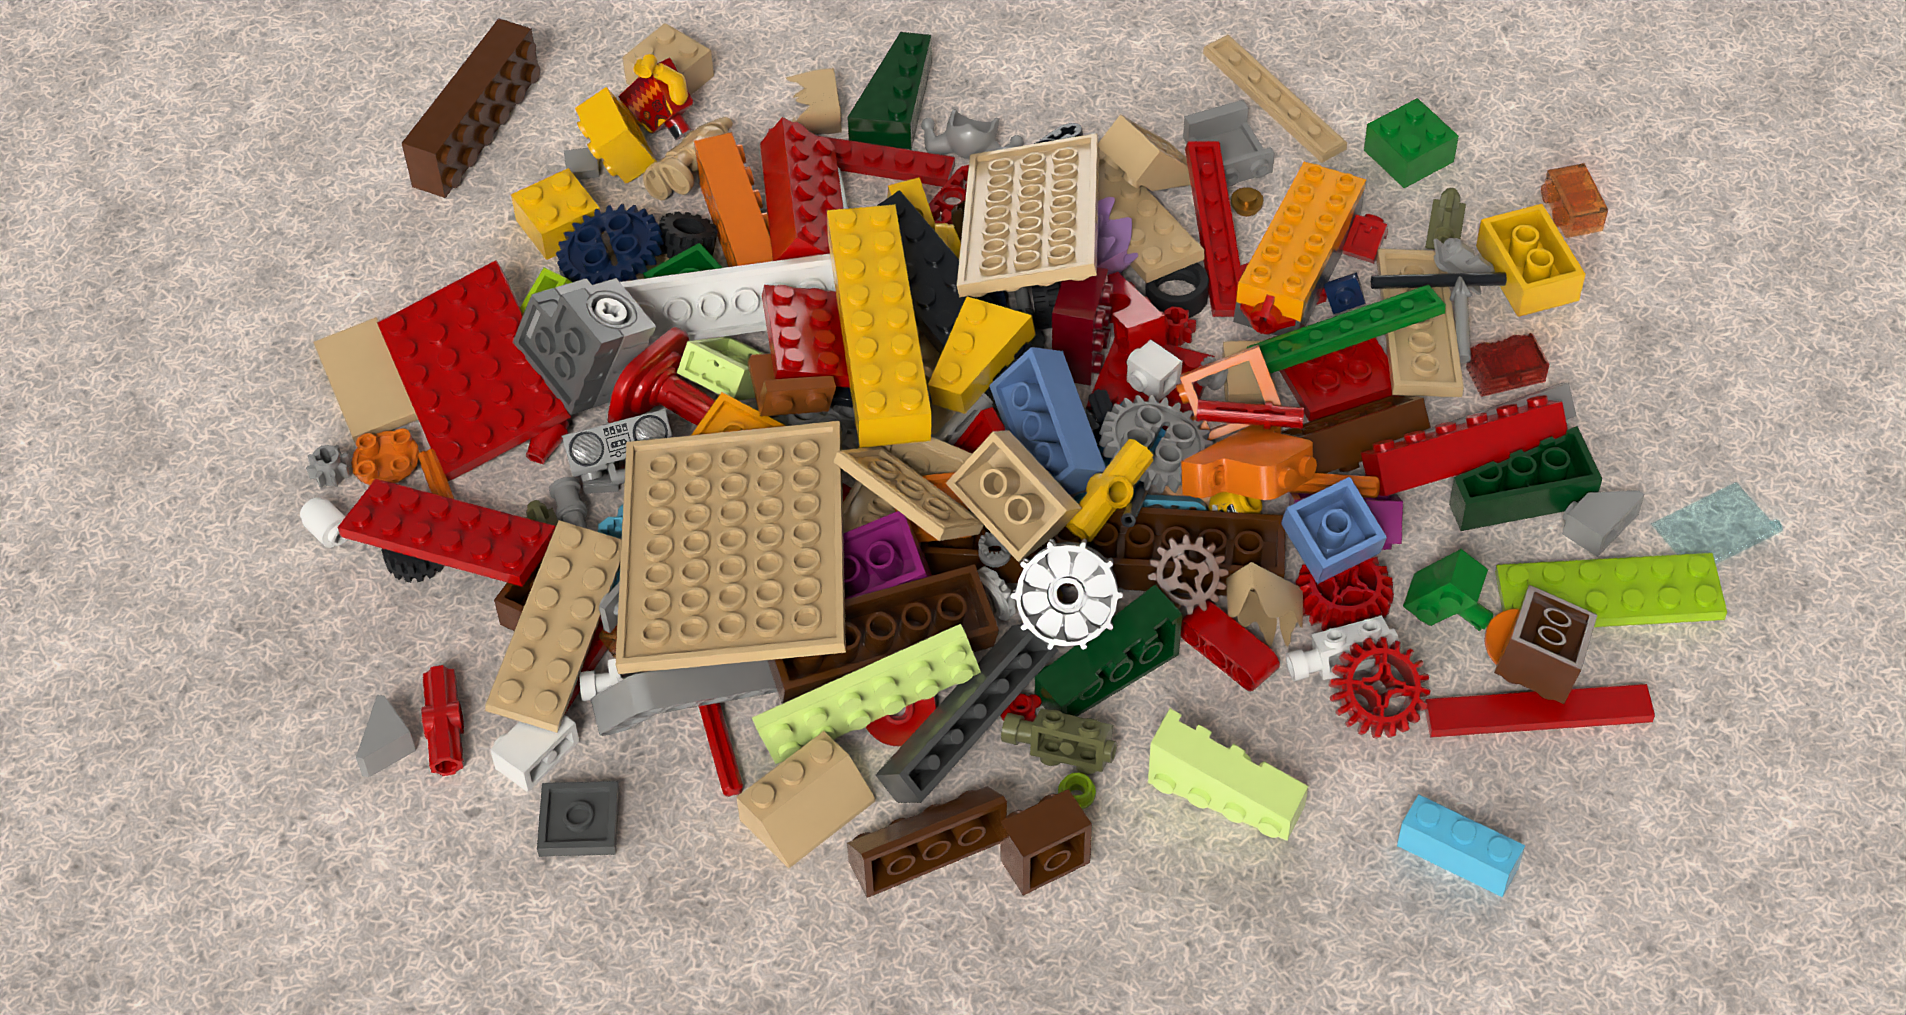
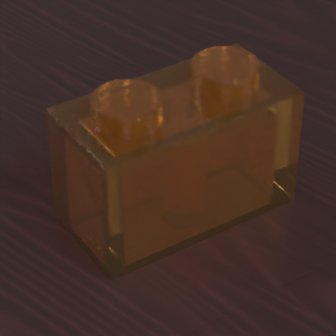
[1541,163,1608,238]

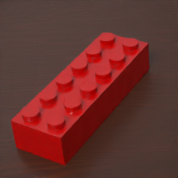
[760,117,844,261]

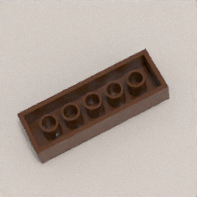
[402,18,540,198]
[767,564,999,704]

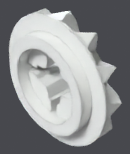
[977,566,1016,621]

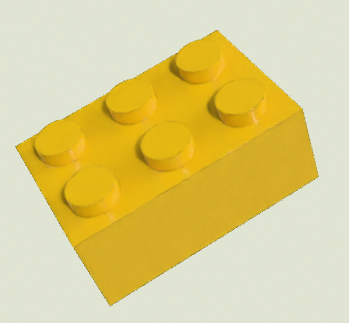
[1476,204,1586,317]

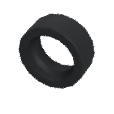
[1145,263,1209,318]

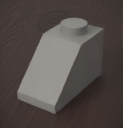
[1562,490,1645,557]

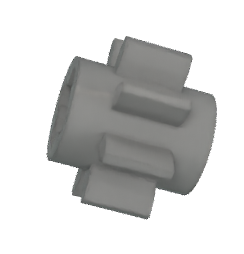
[306,445,351,488]

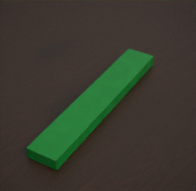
[1247,284,1446,374]

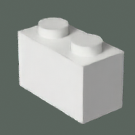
[490,715,579,792]

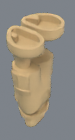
[643,117,733,201]

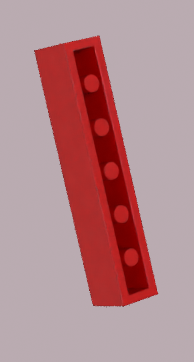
[1361,395,1568,496]

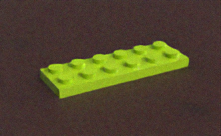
[1495,553,1727,627]

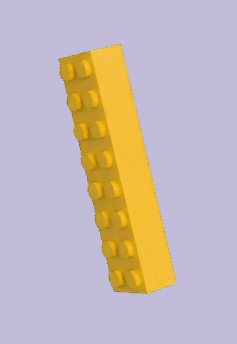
[827,204,931,448]

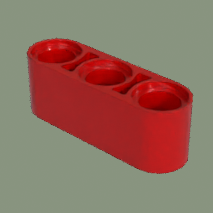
[1181,600,1280,692]

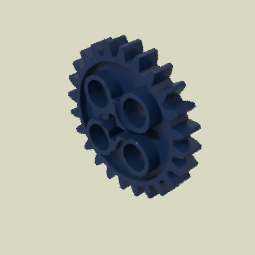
[556,204,664,285]

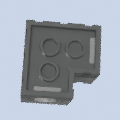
[513,278,656,415]

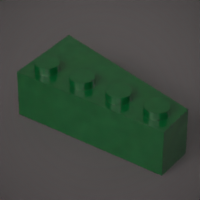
[847,32,932,150]
[1449,426,1603,531]
[1035,585,1182,716]

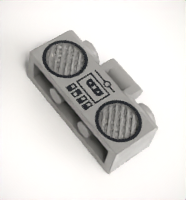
[562,409,673,486]

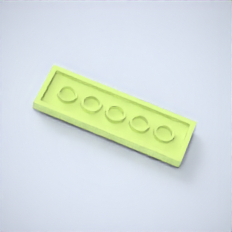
[752,624,981,764]

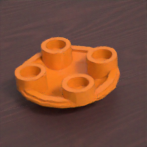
[351,428,419,485]

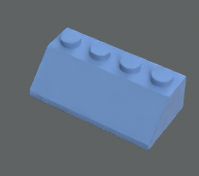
[989,347,1106,495]

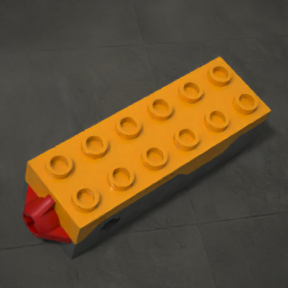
[1233,161,1366,336]

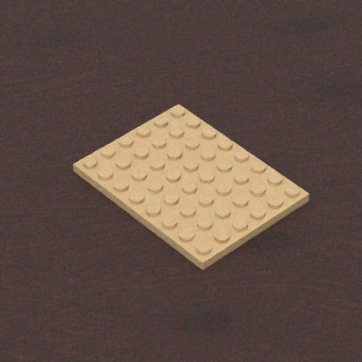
[615,421,846,674]

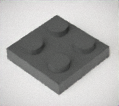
[537,781,619,857]

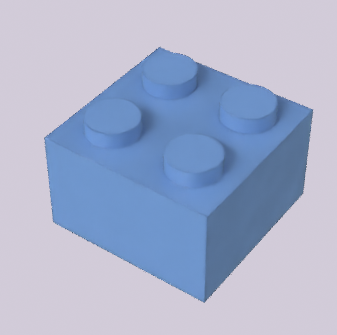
[1281,477,1387,584]

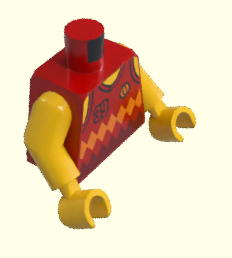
[612,54,693,140]

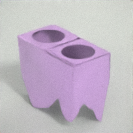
[1097,196,1138,275]

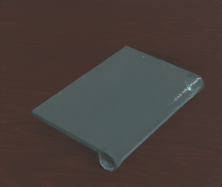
[1651,482,1783,564]

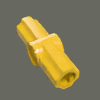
[1066,439,1153,542]

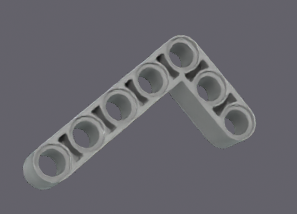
[591,660,778,736]

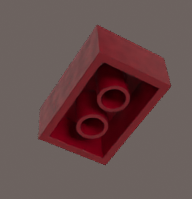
[1052,267,1113,386]

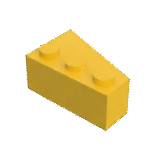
[928,296,1035,414]

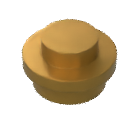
[1231,187,1264,217]

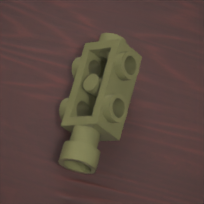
[1001,708,1117,774]

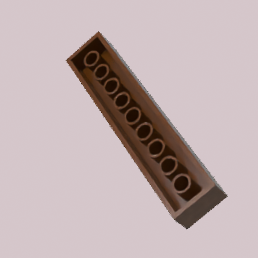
[921,503,1285,596]

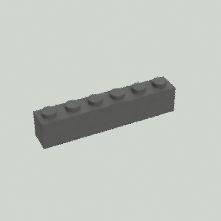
[875,624,1058,803]

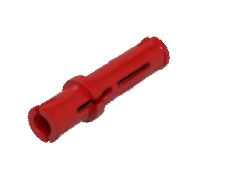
[1196,399,1304,430]

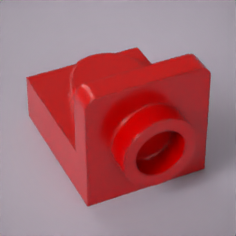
[1342,214,1388,264]

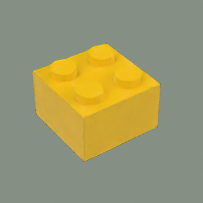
[575,87,657,184]
[511,168,604,260]

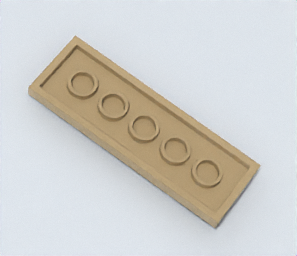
[1098,149,1204,283]
[1376,249,1464,397]
[485,520,622,733]

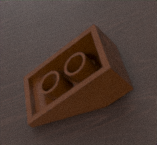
[1494,585,1597,704]

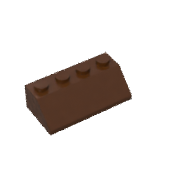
[1281,395,1431,474]
[847,786,1007,898]

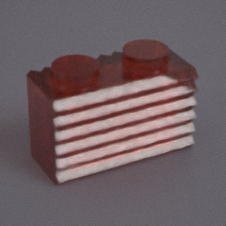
[1466,333,1550,397]

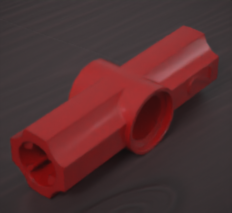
[421,665,464,776]

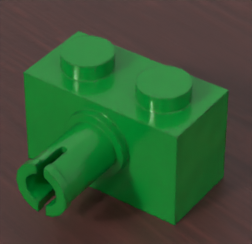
[1403,549,1493,631]

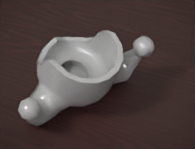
[921,109,1024,159]

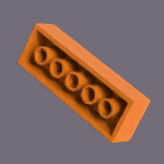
[694,132,773,267]

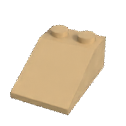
[1098,114,1191,191]

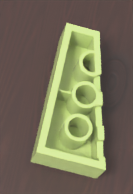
[1148,708,1308,841]

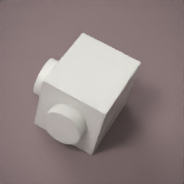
[1127,340,1182,403]

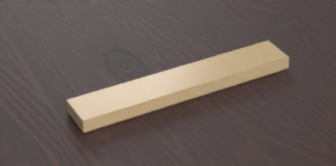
[1203,34,1347,163]

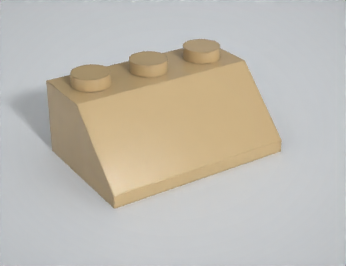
[946,430,1082,562]
[736,731,875,869]

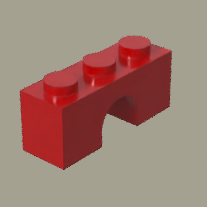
[1107,272,1169,356]

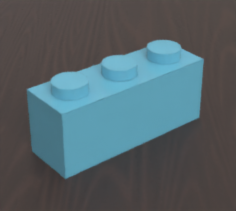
[1397,794,1525,897]

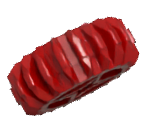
[1295,556,1394,631]
[1328,637,1431,739]

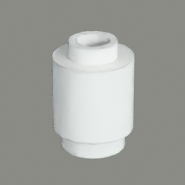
[300,497,347,548]

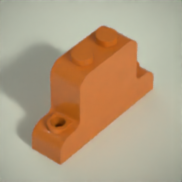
[1181,425,1317,500]

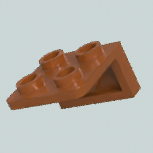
[748,354,836,416]

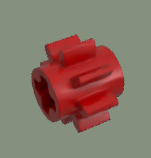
[1164,306,1196,347]

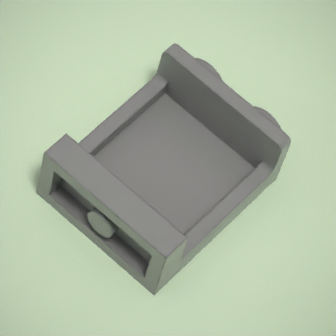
[1183,100,1275,187]

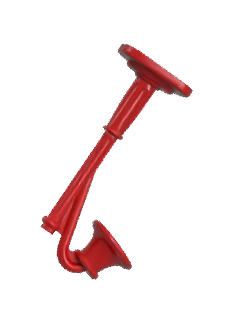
[607,327,852,502]

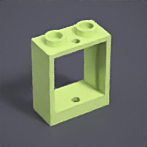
[677,336,764,401]

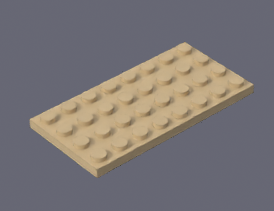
[957,133,1100,297]

